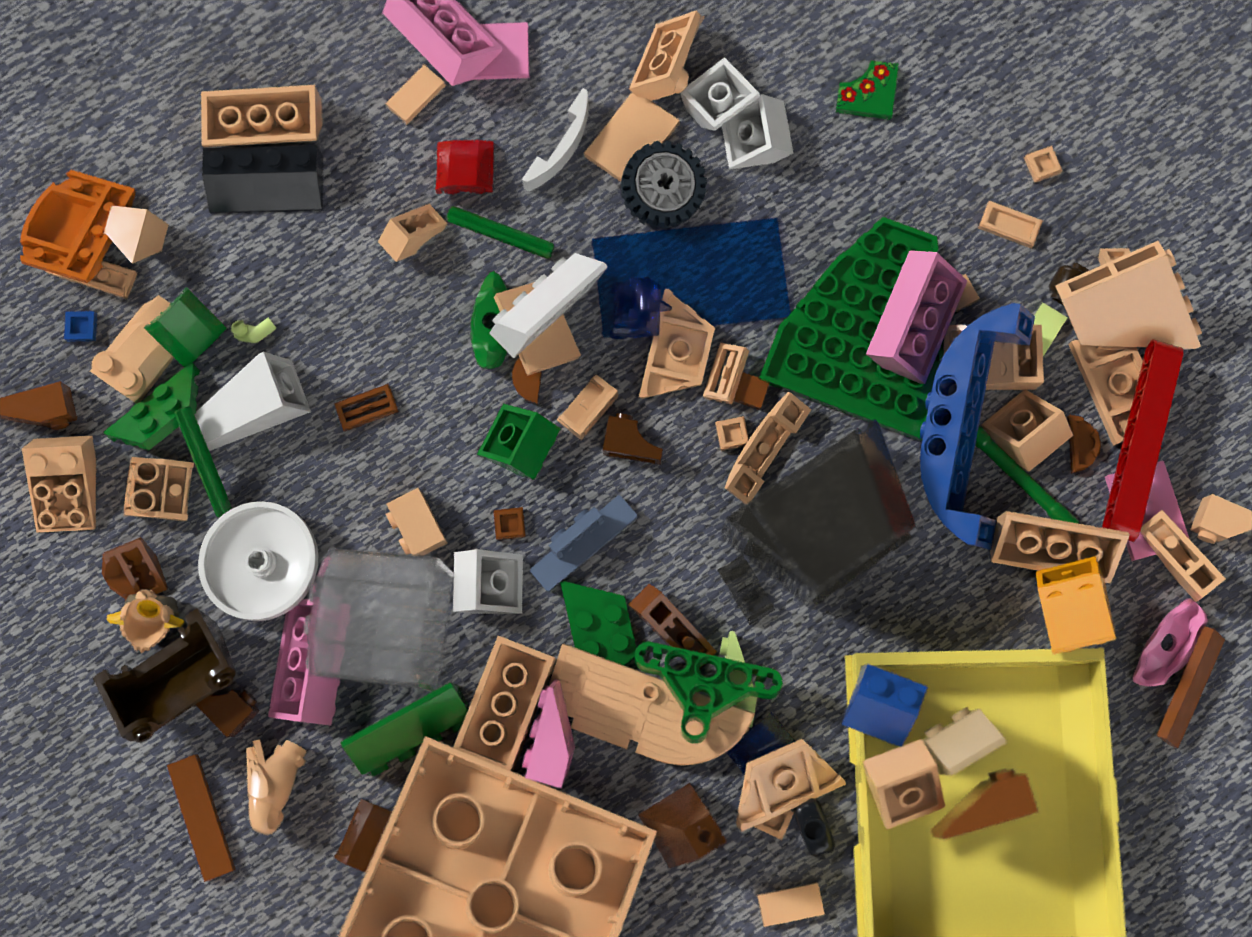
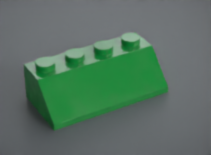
[340,682,469,778]

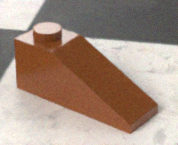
[0,381,77,430]
[628,584,717,670]

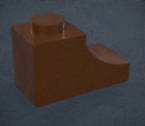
[603,413,663,465]
[196,689,260,737]

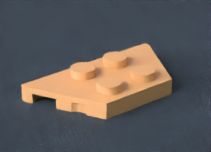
[639,289,715,399]
[1068,340,1143,446]
[736,739,846,832]

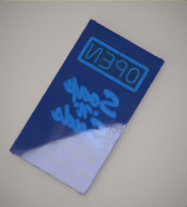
[591,218,791,338]

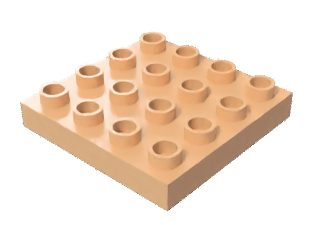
[339,736,657,937]

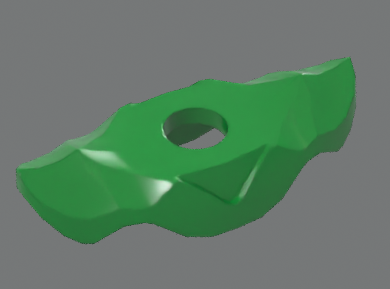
[470,271,509,369]

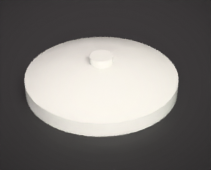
[198,501,319,621]

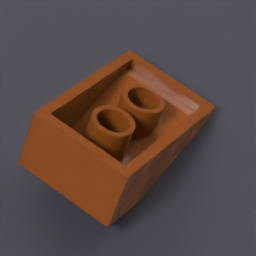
[931,768,1039,840]

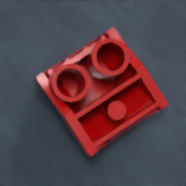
[435,140,494,194]

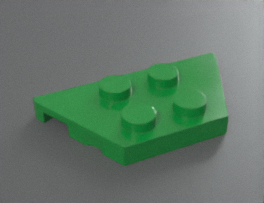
[103,362,200,450]
[560,581,636,665]

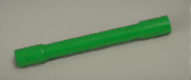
[975,426,1079,524]

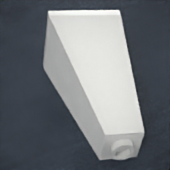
[194,352,311,451]

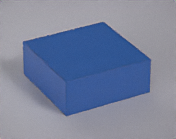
[64,311,97,342]

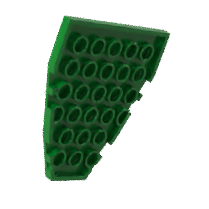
[759,217,944,442]

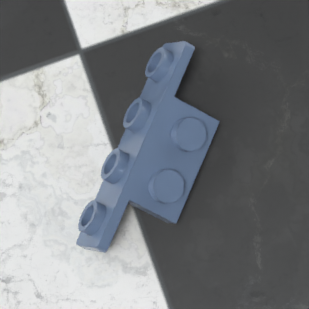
[530,495,637,592]

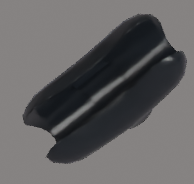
[794,798,835,858]

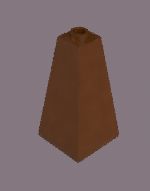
[638,783,727,868]

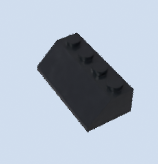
[202,145,323,213]

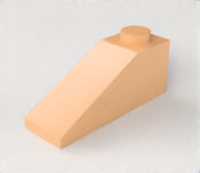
[1140,510,1226,602]

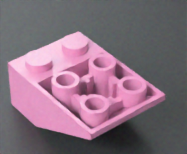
[522,679,575,788]

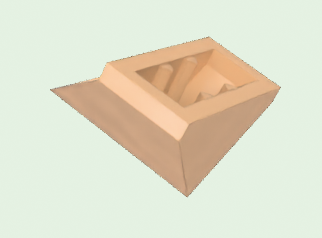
[104,206,169,264]

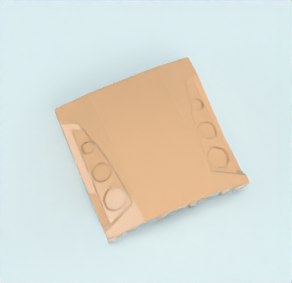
[124,457,194,521]

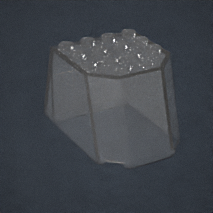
[304,548,454,693]

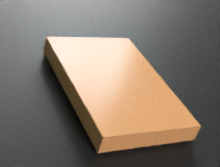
[584,93,680,182]
[494,282,581,376]

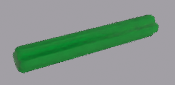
[447,206,554,259]
[175,406,232,518]

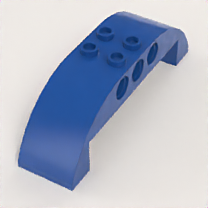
[920,303,1035,550]

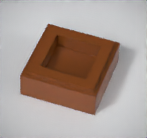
[734,372,769,410]
[493,507,526,540]

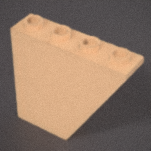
[1055,241,1202,349]

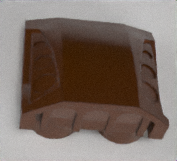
[334,799,392,873]

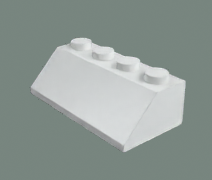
[490,253,608,358]

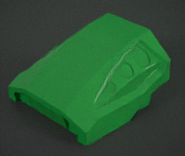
[144,287,227,367]

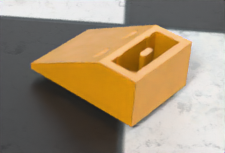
[1036,556,1116,654]

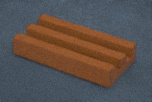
[334,384,399,432]

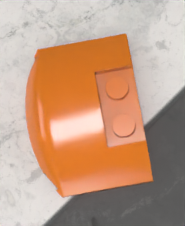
[20,170,136,283]

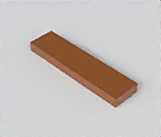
[1157,626,1225,748]
[167,754,236,882]

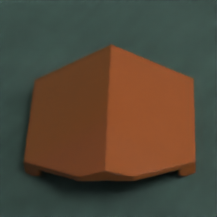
[102,537,168,601]

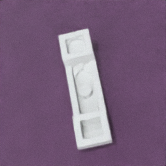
[522,88,589,191]

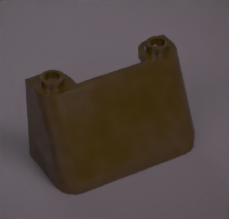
[92,608,236,743]

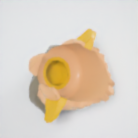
[107,589,184,653]

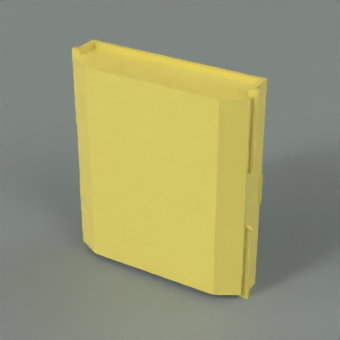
[845,648,1126,937]

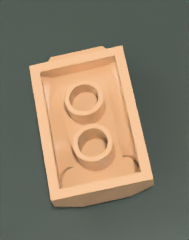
[629,10,704,101]
[90,295,174,403]

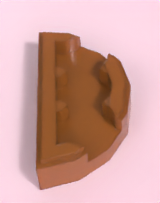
[512,357,542,405]
[1067,415,1101,473]

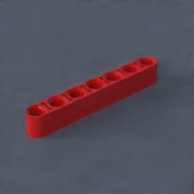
[1102,339,1184,542]

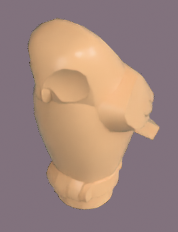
[246,739,307,835]

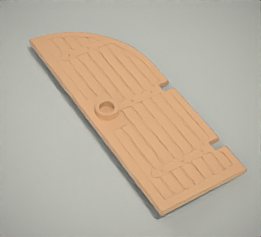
[539,643,755,765]

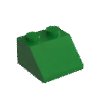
[477,404,561,480]

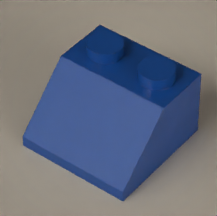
[841,664,927,747]

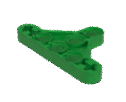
[635,642,782,744]

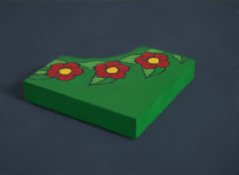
[835,60,899,120]

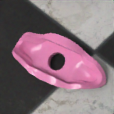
[1132,598,1208,686]

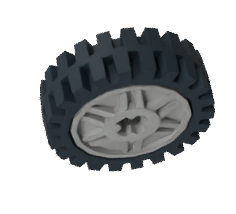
[620,141,707,229]

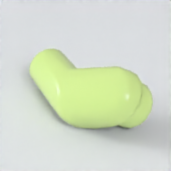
[231,318,277,343]

